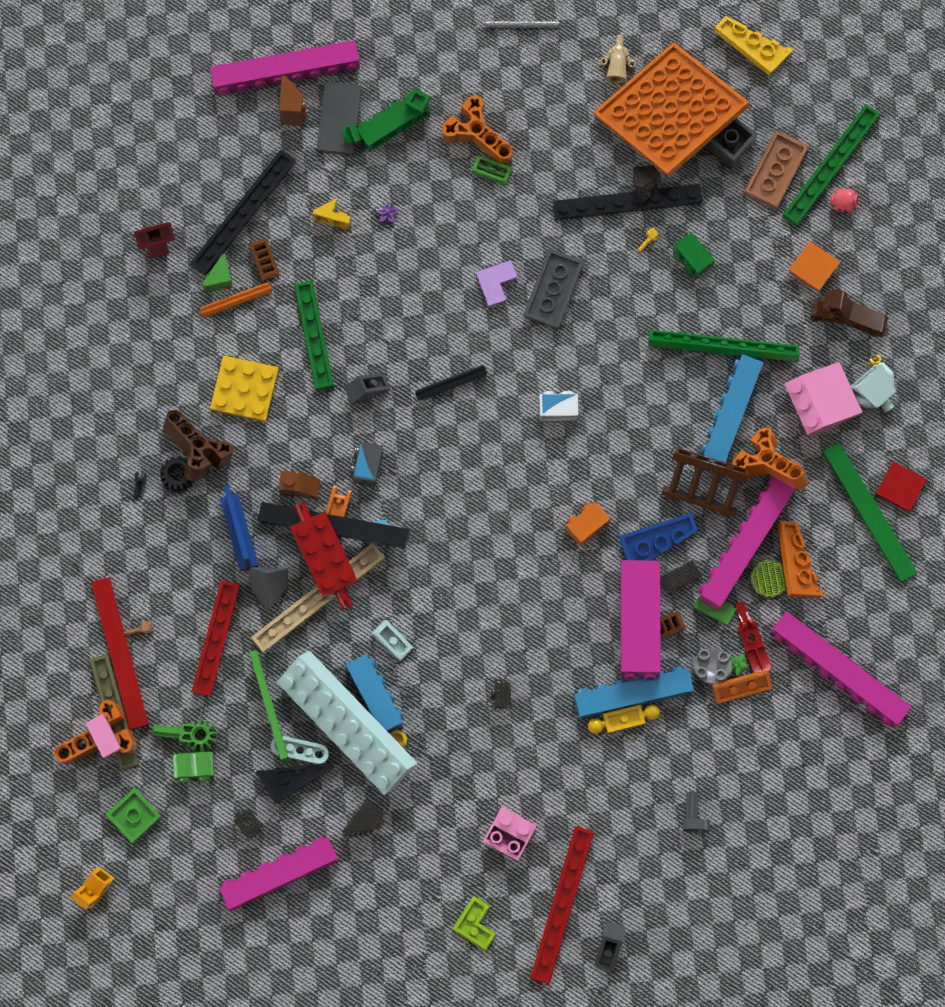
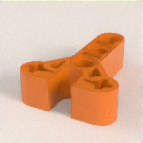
[442,95,513,165]
[732,427,809,490]
[54,700,137,764]

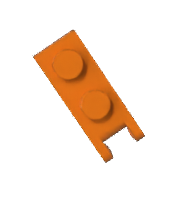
[326,485,352,538]

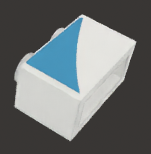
[539,391,578,421]

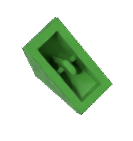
[202,254,233,292]

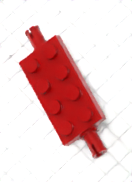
[290,501,358,611]

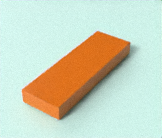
[712,669,773,704]

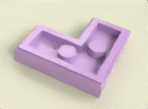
[476,260,517,308]

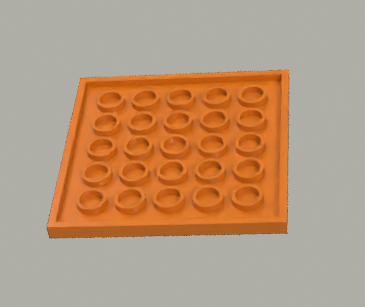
[593,42,750,177]

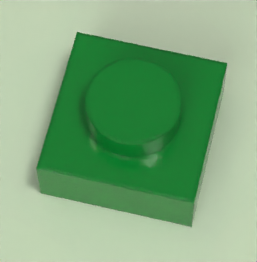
[405,88,431,115]

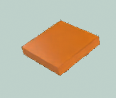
[788,241,840,292]

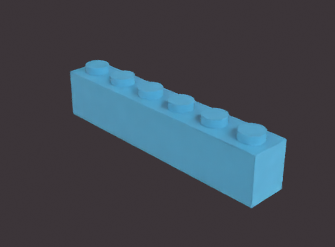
[700,354,763,462]
[573,666,694,720]

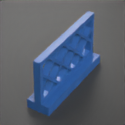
[220,485,259,572]

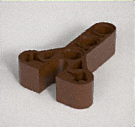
[810,289,888,337]
[163,410,234,481]

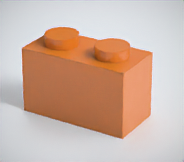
[565,502,610,547]

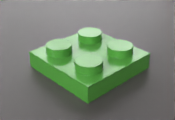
[105,787,162,844]

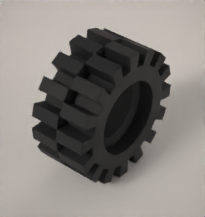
[160,456,195,493]

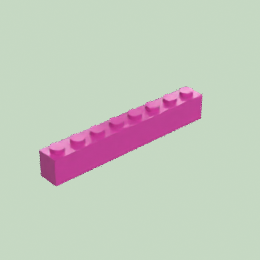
[210,40,360,95]
[698,476,795,612]
[770,611,911,728]

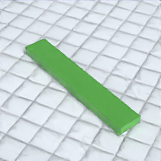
[249,650,290,765]

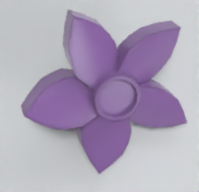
[376,203,398,223]

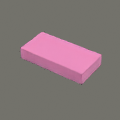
[85,714,122,759]

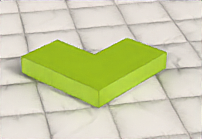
[452,896,496,951]

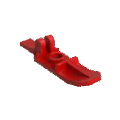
[734,601,772,673]

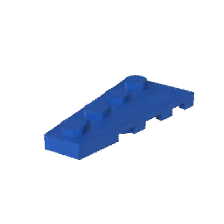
[618,513,698,561]

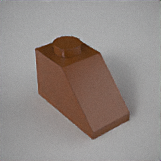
[279,471,320,498]

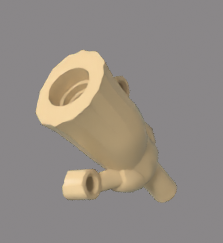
[600,34,636,84]

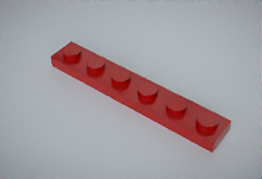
[191,580,240,697]

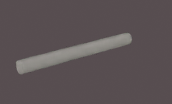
[486,21,559,28]

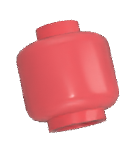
[830,188,859,214]

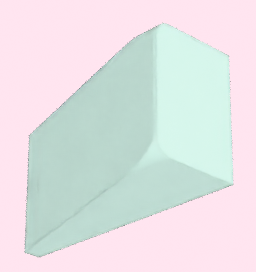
[371,620,413,661]

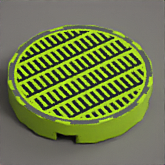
[750,560,786,598]

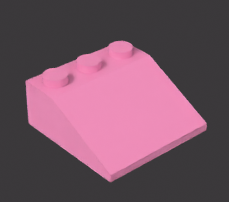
[785,362,863,438]

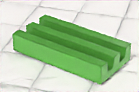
[471,155,513,186]

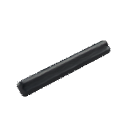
[415,365,487,401]

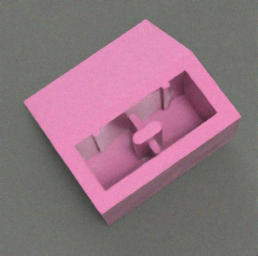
[483,807,536,861]

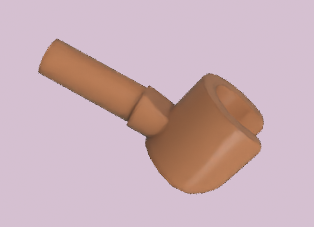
[125,621,152,636]

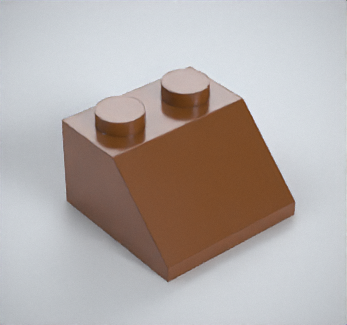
[279,76,307,126]

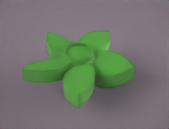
[730,654,749,677]

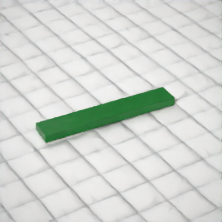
[294,280,334,391]

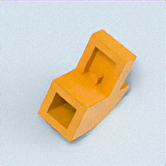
[71,866,115,910]

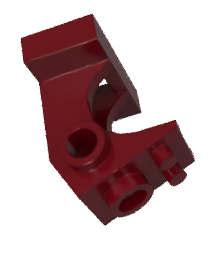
[134,222,175,259]

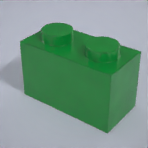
[673,232,715,279]

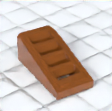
[249,238,280,282]
[660,611,686,640]

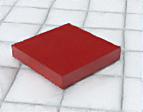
[875,461,927,513]

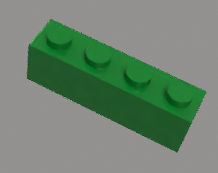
[356,92,430,153]

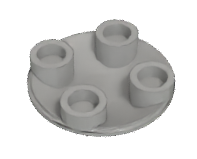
[693,648,732,685]

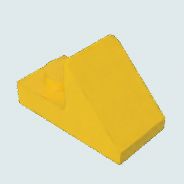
[312,199,351,230]

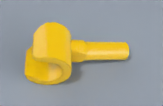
[638,228,658,252]

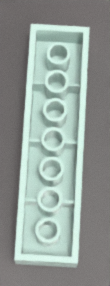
[277,651,417,795]

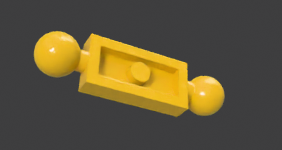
[588,704,660,734]

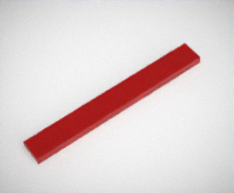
[91,577,149,730]
[530,826,594,985]

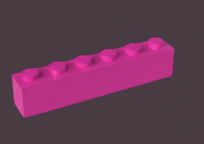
[219,836,338,911]

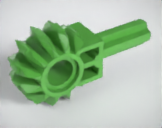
[152,719,218,752]

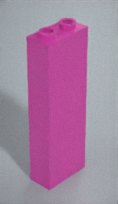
[620,560,661,680]

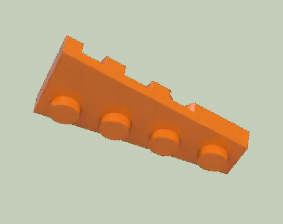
[777,521,824,598]

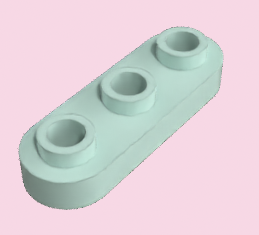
[271,736,329,765]

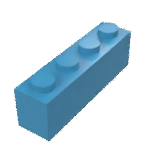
[346,654,404,733]

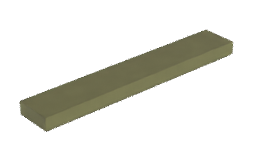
[89,654,140,771]

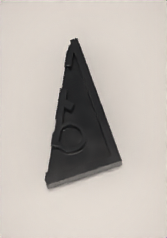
[256,763,334,804]

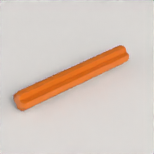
[200,283,272,317]

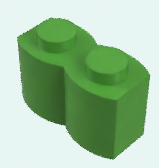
[173,752,215,783]

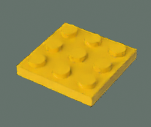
[210,356,279,423]

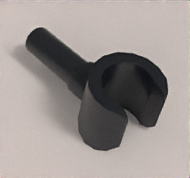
[133,471,147,499]

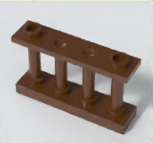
[661,447,749,517]

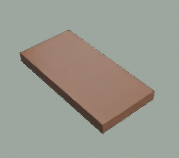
[743,131,809,210]

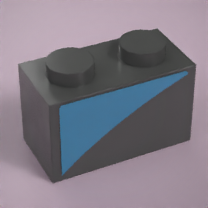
[350,441,383,487]

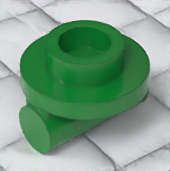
[343,123,362,145]

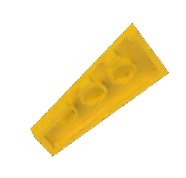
[713,16,793,76]

